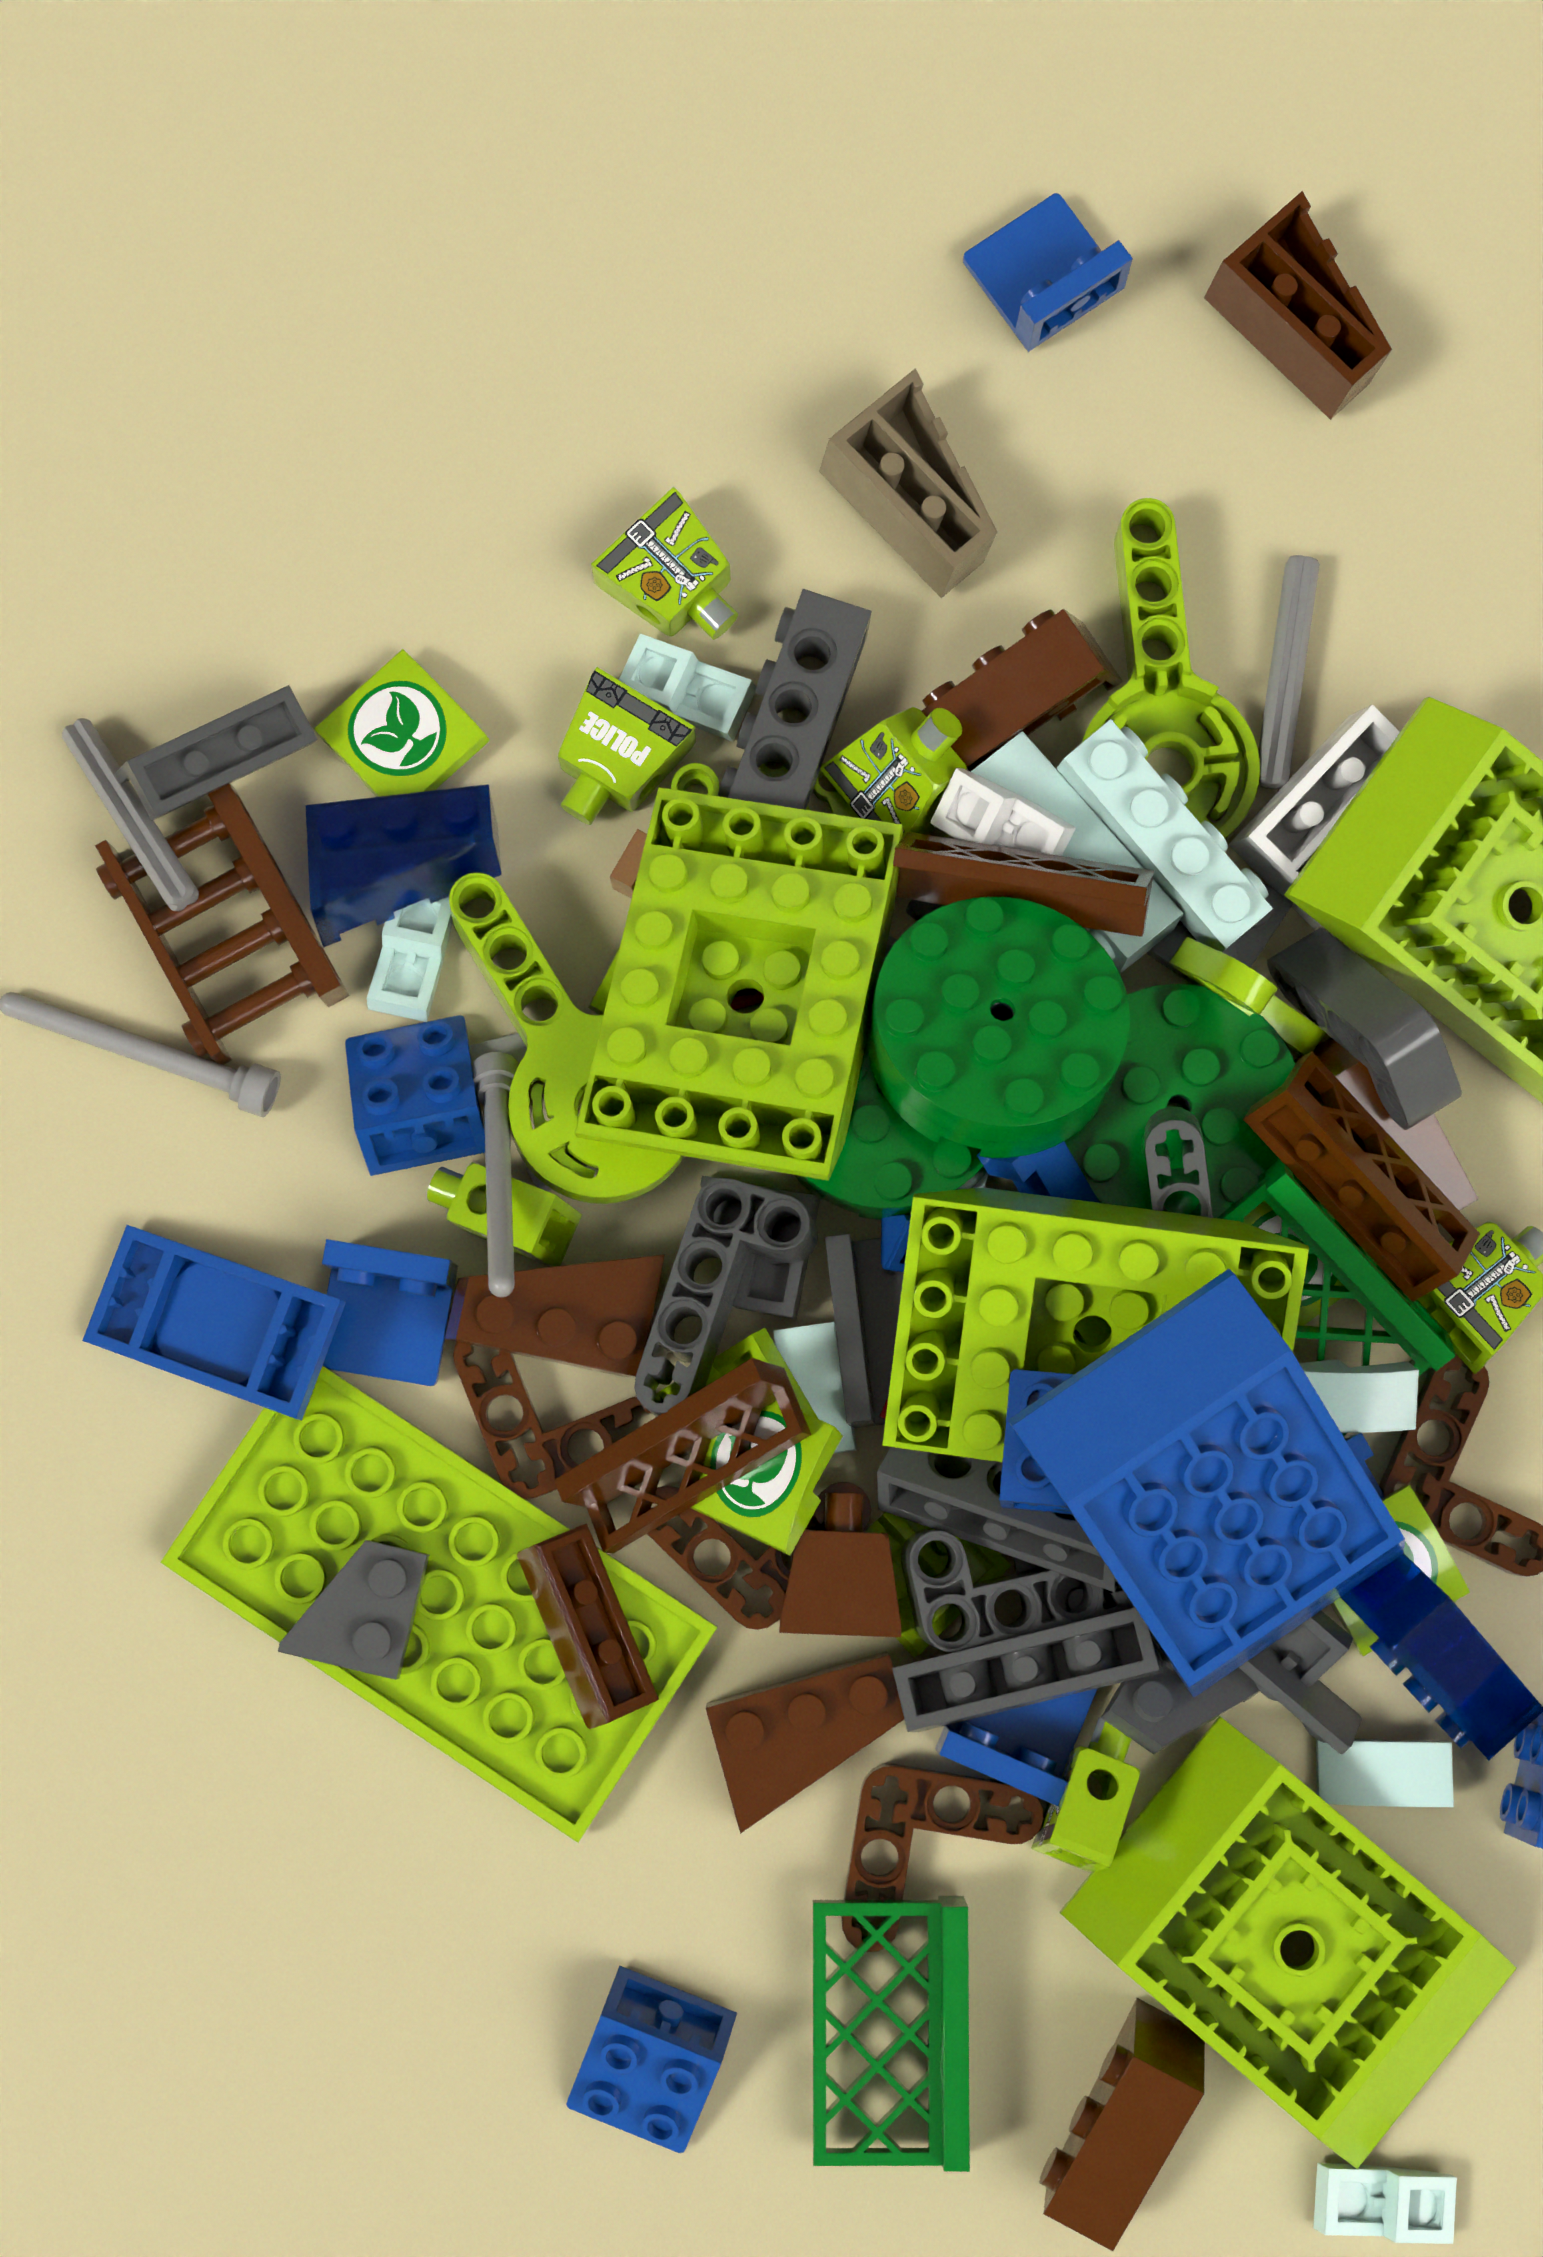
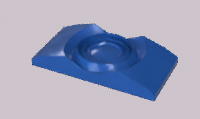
[82,1225,346,1421]

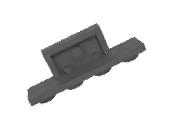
[1239,1611,1362,1754]

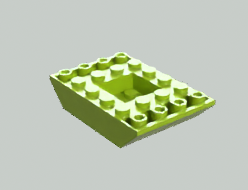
[1284,697,1543,1104]
[575,787,903,1181]
[882,1187,1309,1462]
[1060,1716,1517,2169]

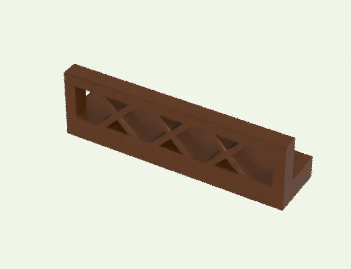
[893,832,1154,937]
[1243,1051,1480,1302]
[554,1358,811,1554]

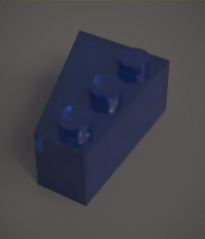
[305,784,502,948]
[1340,1554,1543,1761]

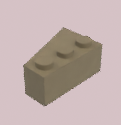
[819,368,997,598]

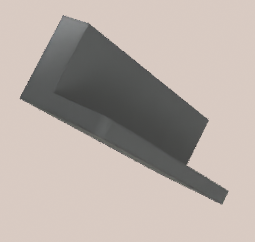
[114,685,318,821]
[825,1234,904,1428]

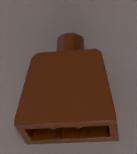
[779,1493,901,1638]

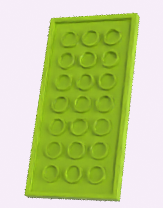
[160,1365,718,1843]

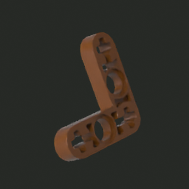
[453,1342,652,1499]
[1379,1354,1543,1577]
[647,1482,872,1630]
[841,1764,1043,1952]

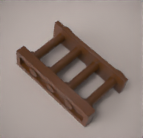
[95,783,350,1065]

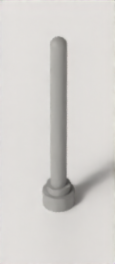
[0,992,281,1117]
[472,1052,519,1297]

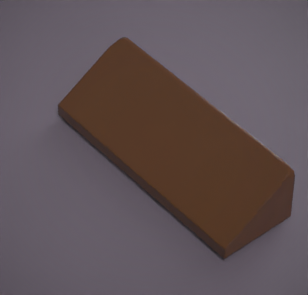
[517,1523,659,1729]

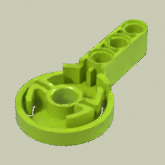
[1081,498,1260,840]
[449,873,684,1204]

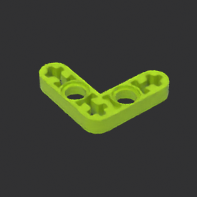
[1169,937,1326,1056]

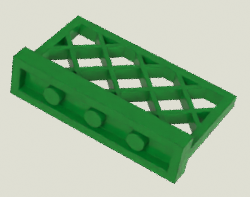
[1218,1159,1456,1437]
[813,1896,970,2172]

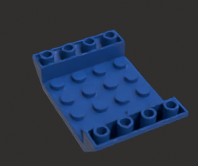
[1008,1269,1405,1698]

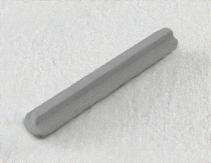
[1258,555,1320,789]
[62,718,199,911]

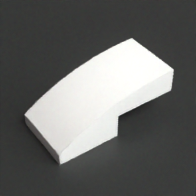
[930,768,1076,856]

